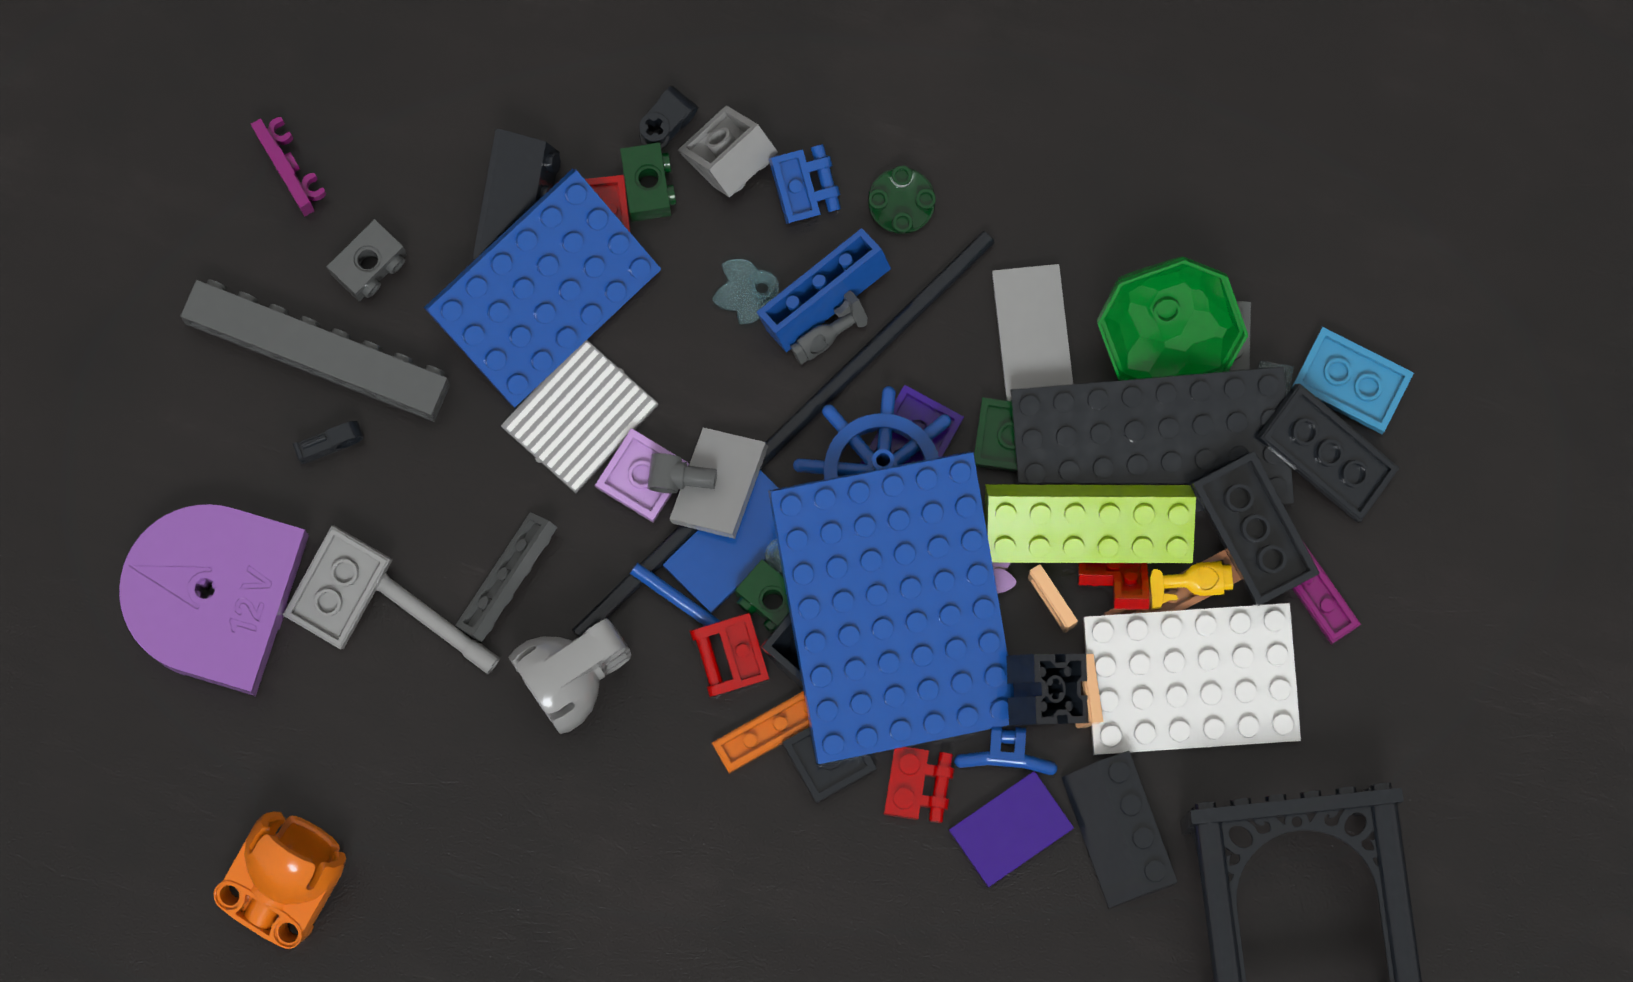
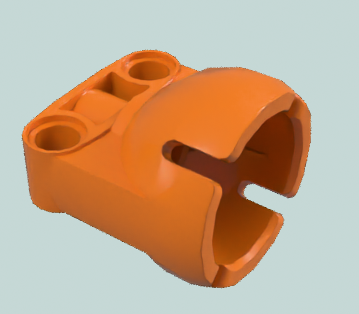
[213,811,346,949]

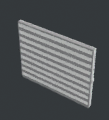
[501,340,659,494]

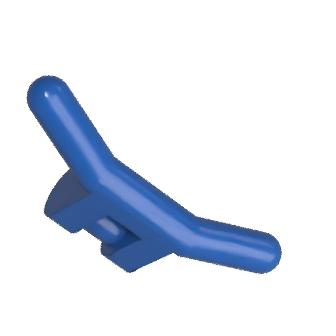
[954,727,1058,775]

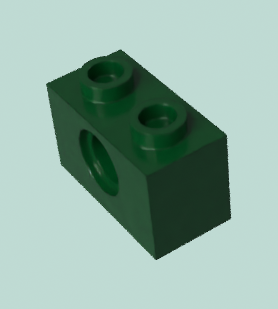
[620,143,676,222]
[735,559,789,633]

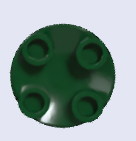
[868,166,936,234]

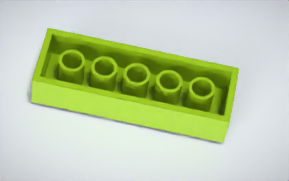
[984,484,1196,563]

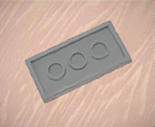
[992,264,1073,401]

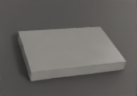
[669,427,768,539]
[283,525,393,649]

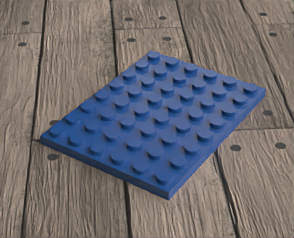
[768,451,1014,764]

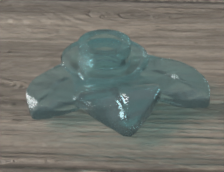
[713,259,779,324]

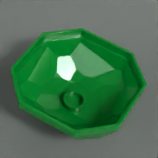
[1096,256,1248,380]

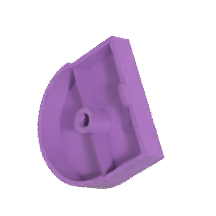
[119,504,309,696]

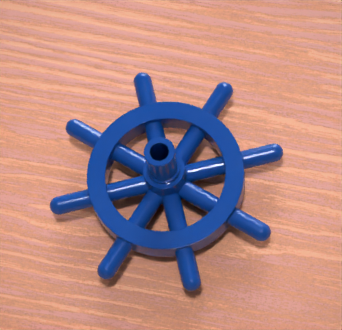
[793,386,951,480]

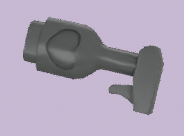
[790,290,868,365]

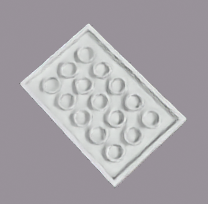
[1083,603,1301,755]

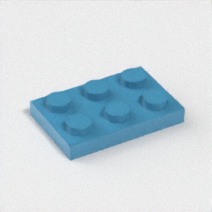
[1291,327,1414,434]

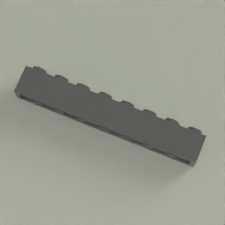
[180,279,450,422]

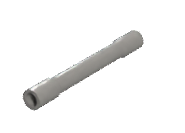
[376,573,500,674]

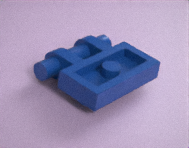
[769,144,841,224]

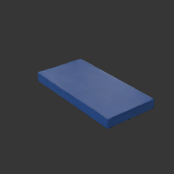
[663,470,778,614]

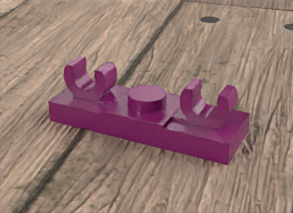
[251,117,326,217]

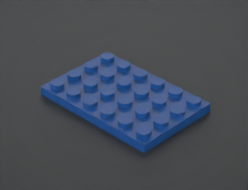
[424,169,661,407]

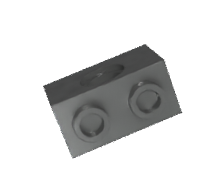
[326,219,407,302]

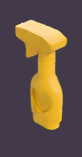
[1148,561,1233,609]

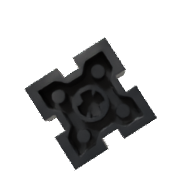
[1006,654,1089,725]

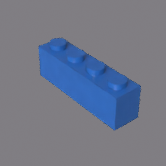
[756,228,891,352]

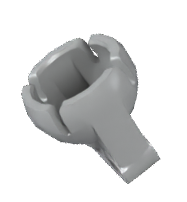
[508,618,631,734]

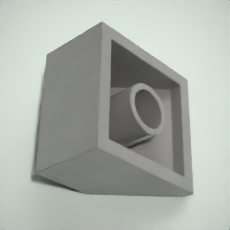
[678,105,778,197]

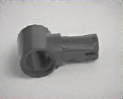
[647,453,717,494]

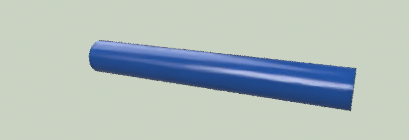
[630,562,720,626]

